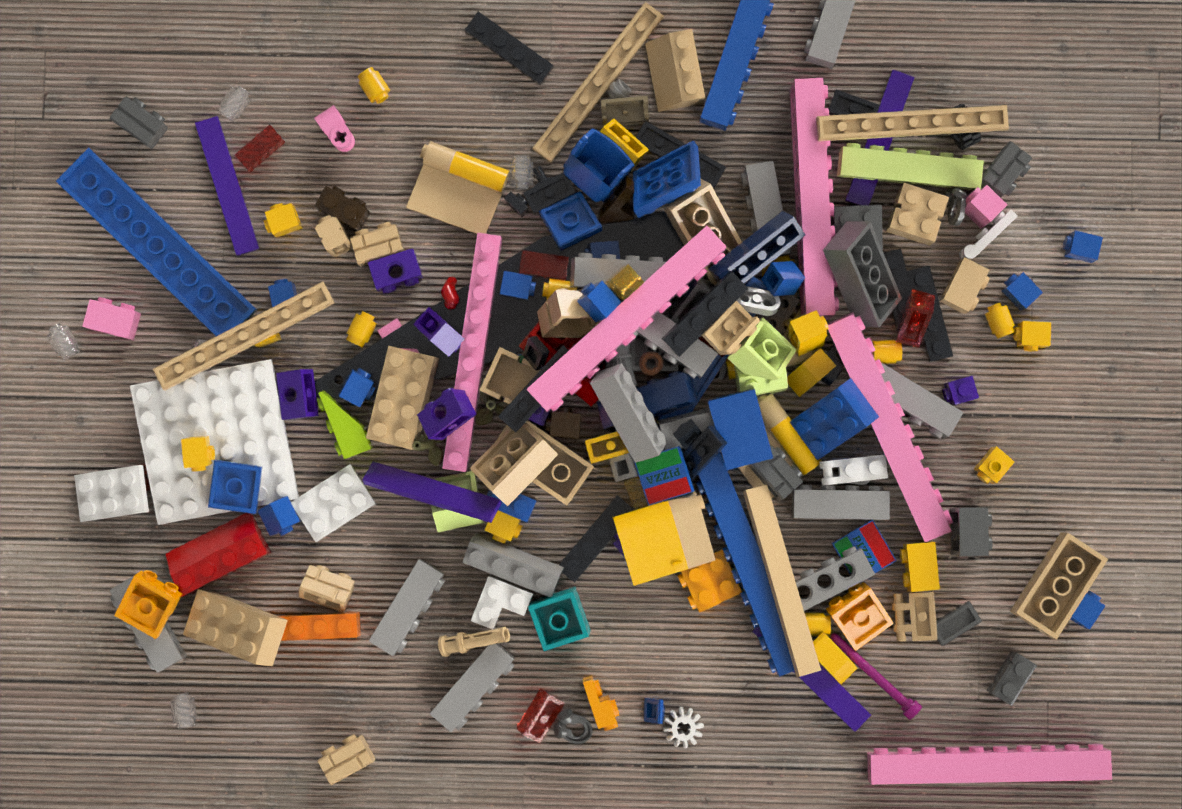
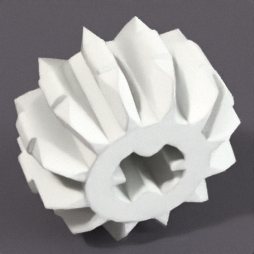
[663,707,704,748]

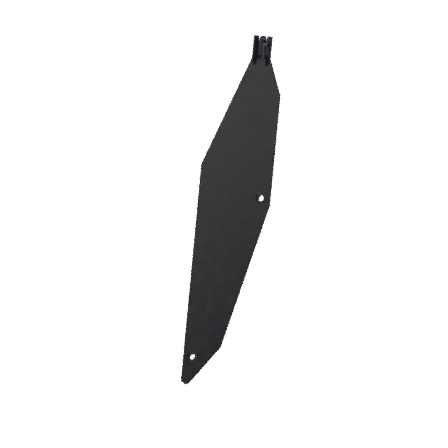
[315,207,724,402]

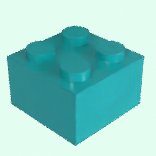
[528,586,591,651]

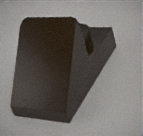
[598,176,635,224]

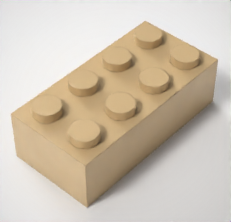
[662,178,742,285]
[366,346,439,450]
[495,420,594,506]
[1010,532,1108,640]
[183,589,288,666]

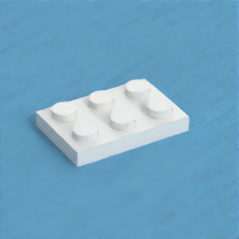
[291,464,376,542]
[74,465,149,522]

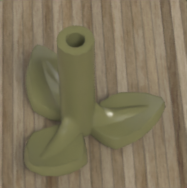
[475,391,508,425]
[413,434,444,466]

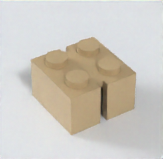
[885,183,949,246]
[537,288,600,338]
[479,347,541,405]

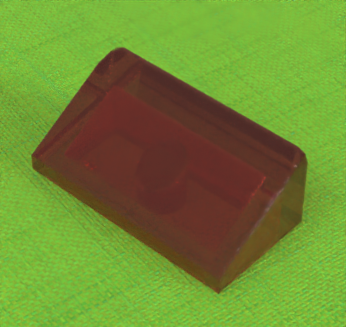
[235,125,285,172]
[519,250,569,280]
[516,688,565,744]

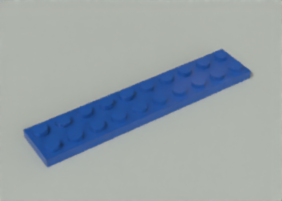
[56,148,257,336]

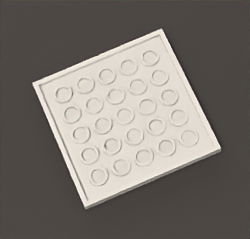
[130,359,299,525]

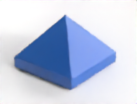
[644,698,665,724]

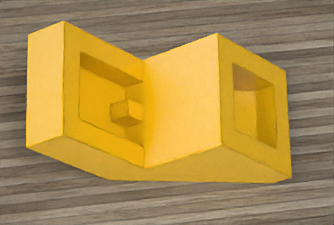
[787,348,836,397]
[813,632,858,685]

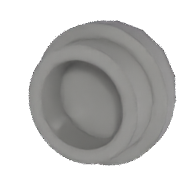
[608,79,632,99]

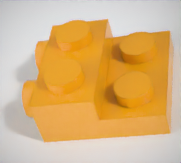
[677,550,742,613]
[114,570,182,639]
[826,582,894,651]
[583,676,620,731]

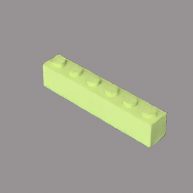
[837,143,984,191]

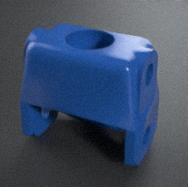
[563,128,635,203]

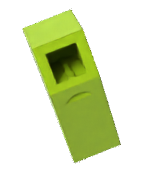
[317,391,373,459]

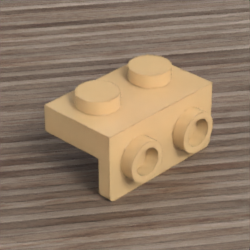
[702,301,760,355]

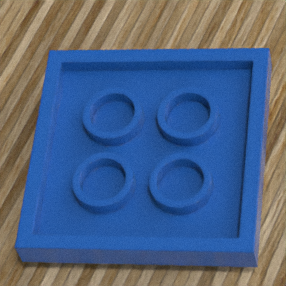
[633,140,701,218]

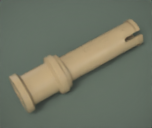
[438,627,510,657]

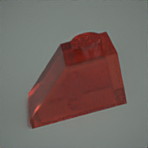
[896,289,935,348]

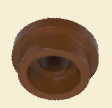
[639,351,663,375]

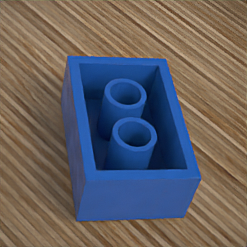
[790,378,879,460]

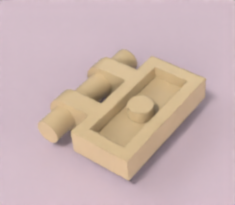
[892,592,938,641]

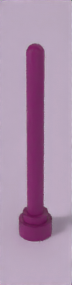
[830,633,922,720]

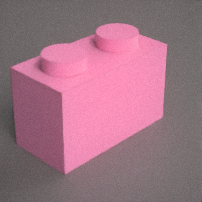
[965,185,1007,229]
[82,297,141,340]

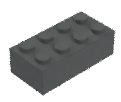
[823,221,902,328]

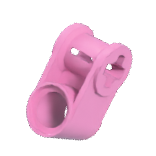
[314,105,355,152]

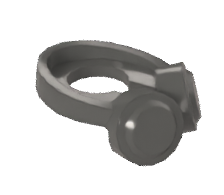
[945,187,967,226]
[553,708,593,744]

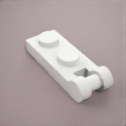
[959,209,1018,260]
[819,455,888,486]

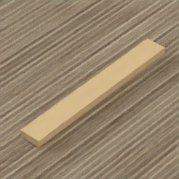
[532,2,664,163]
[816,105,1009,142]
[153,282,335,391]
[743,485,821,677]

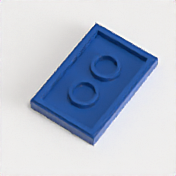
[708,388,773,470]

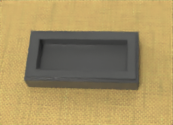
[936,601,982,647]

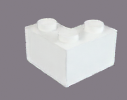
[471,575,534,630]

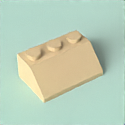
[645,29,705,112]
[470,422,558,506]

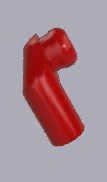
[441,277,459,309]

